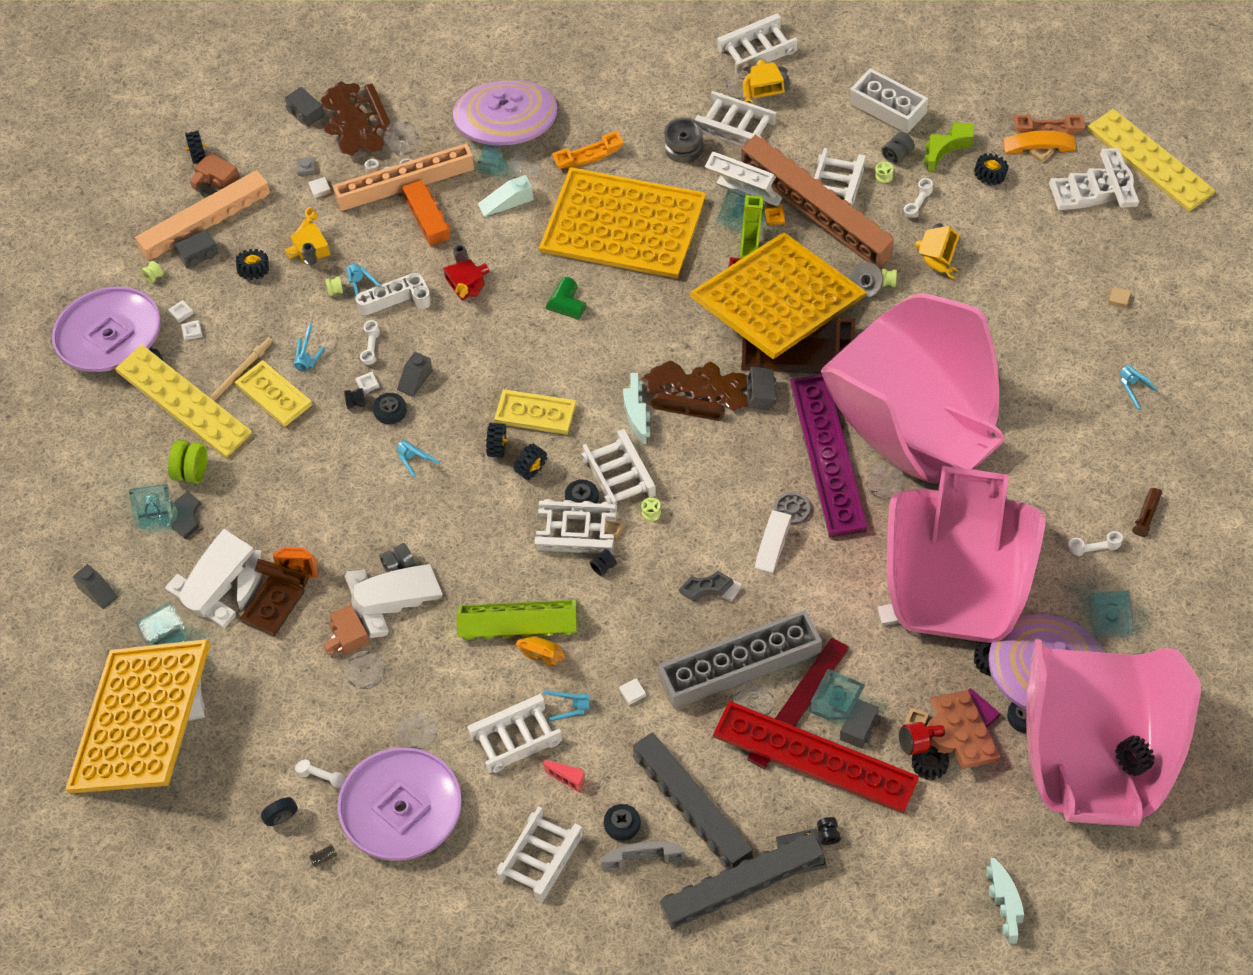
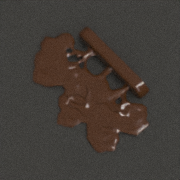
[319,81,393,155]
[641,360,748,421]

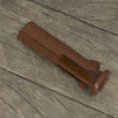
[1132,488,1162,537]
[254,559,309,588]

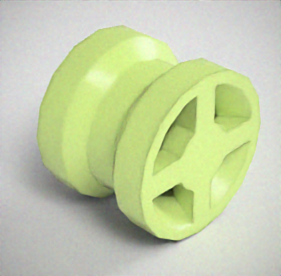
[875,162,893,183]
[141,261,163,284]
[882,268,897,288]
[325,276,343,296]
[641,498,661,521]

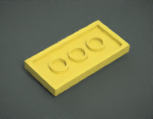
[235,360,312,427]
[494,389,576,435]

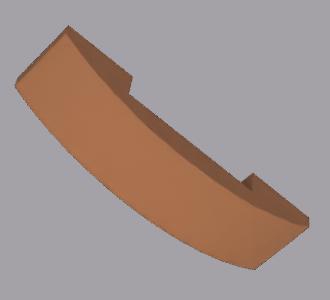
[1013,115,1085,135]

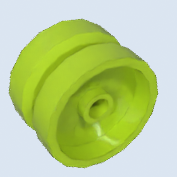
[168,439,208,484]

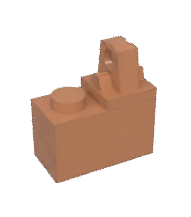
[190,153,239,191]
[323,605,369,656]

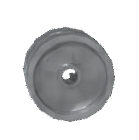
[664,117,703,163]

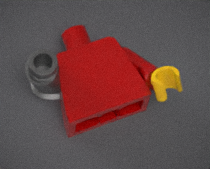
[443,245,490,301]

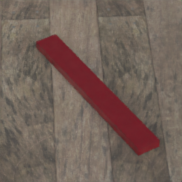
[747,638,849,770]

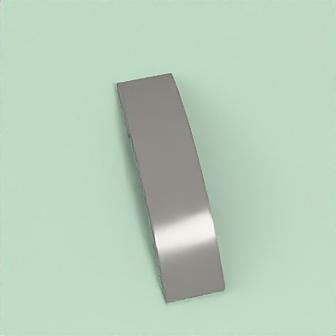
[601,841,686,871]

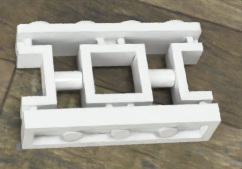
[534,499,617,554]

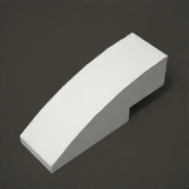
[754,510,791,574]
[237,550,264,611]

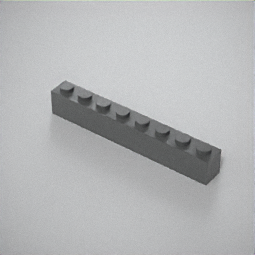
[633,732,753,869]
[660,833,824,930]

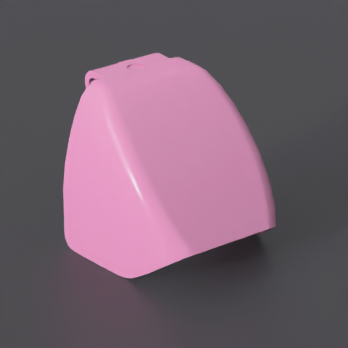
[821,293,1004,484]
[887,466,1046,643]
[1026,638,1201,827]

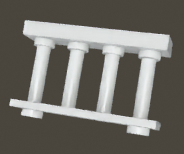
[717,13,797,75]
[695,91,776,147]
[814,148,866,207]
[705,152,783,207]
[581,429,656,509]
[467,694,562,774]
[496,806,583,903]

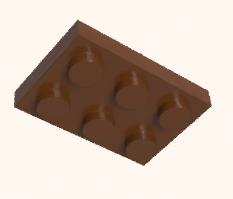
[240,576,305,637]

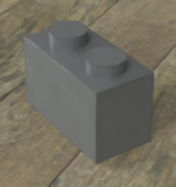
[285,87,325,127]
[175,229,219,269]
[746,366,777,410]
[840,698,881,749]

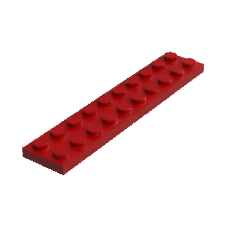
[713,701,919,814]

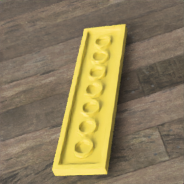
[1087,109,1215,212]
[116,344,252,458]

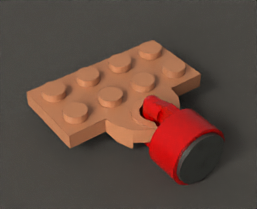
[899,690,1000,769]

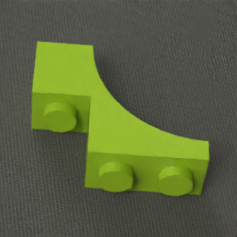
[924,122,974,172]
[739,195,763,259]

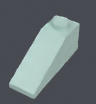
[478,175,534,217]

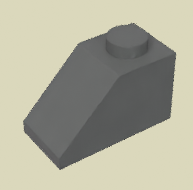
[397,352,433,397]
[73,564,117,609]

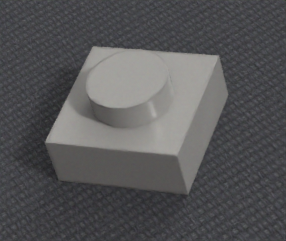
[296,157,315,176]

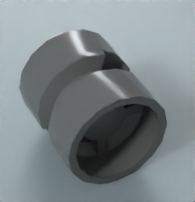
[881,132,915,165]
[379,543,415,572]

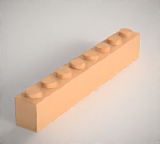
[333,143,474,211]
[135,170,270,261]

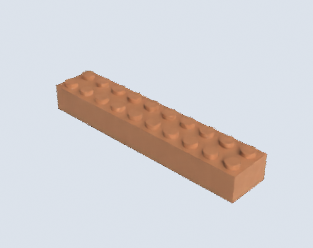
[741,134,894,268]

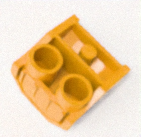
[516,636,565,667]

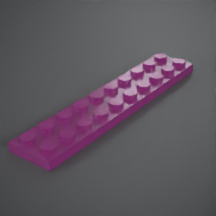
[790,374,867,538]

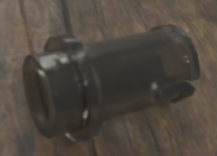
[199,183,218,197]
[309,844,337,867]

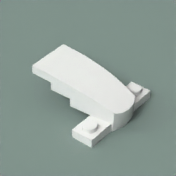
[1049,148,1139,210]
[165,529,254,629]
[345,564,443,638]

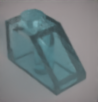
[478,144,506,177]

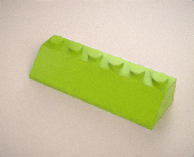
[456,599,577,640]

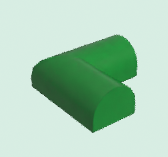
[546,277,587,320]

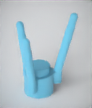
[346,263,381,296]
[293,323,325,371]
[1120,365,1157,410]
[397,440,439,477]
[544,690,589,721]

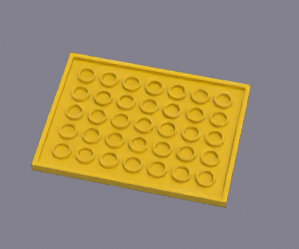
[539,167,706,279]
[689,232,867,359]
[65,640,211,794]

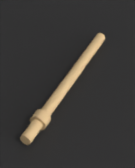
[209,337,273,402]

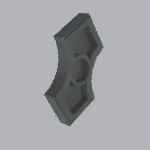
[171,491,201,539]
[679,571,734,602]

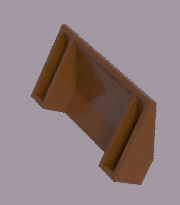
[741,318,856,373]

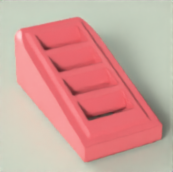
[544,760,585,792]

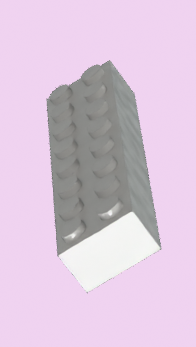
[658,610,822,709]

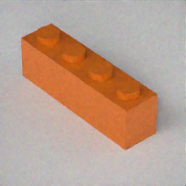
[402,179,451,246]

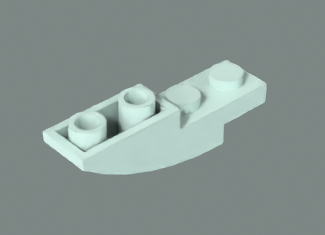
[623,373,650,444]
[986,858,1024,944]

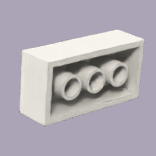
[850,68,928,134]

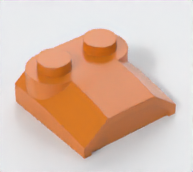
[273,547,318,578]

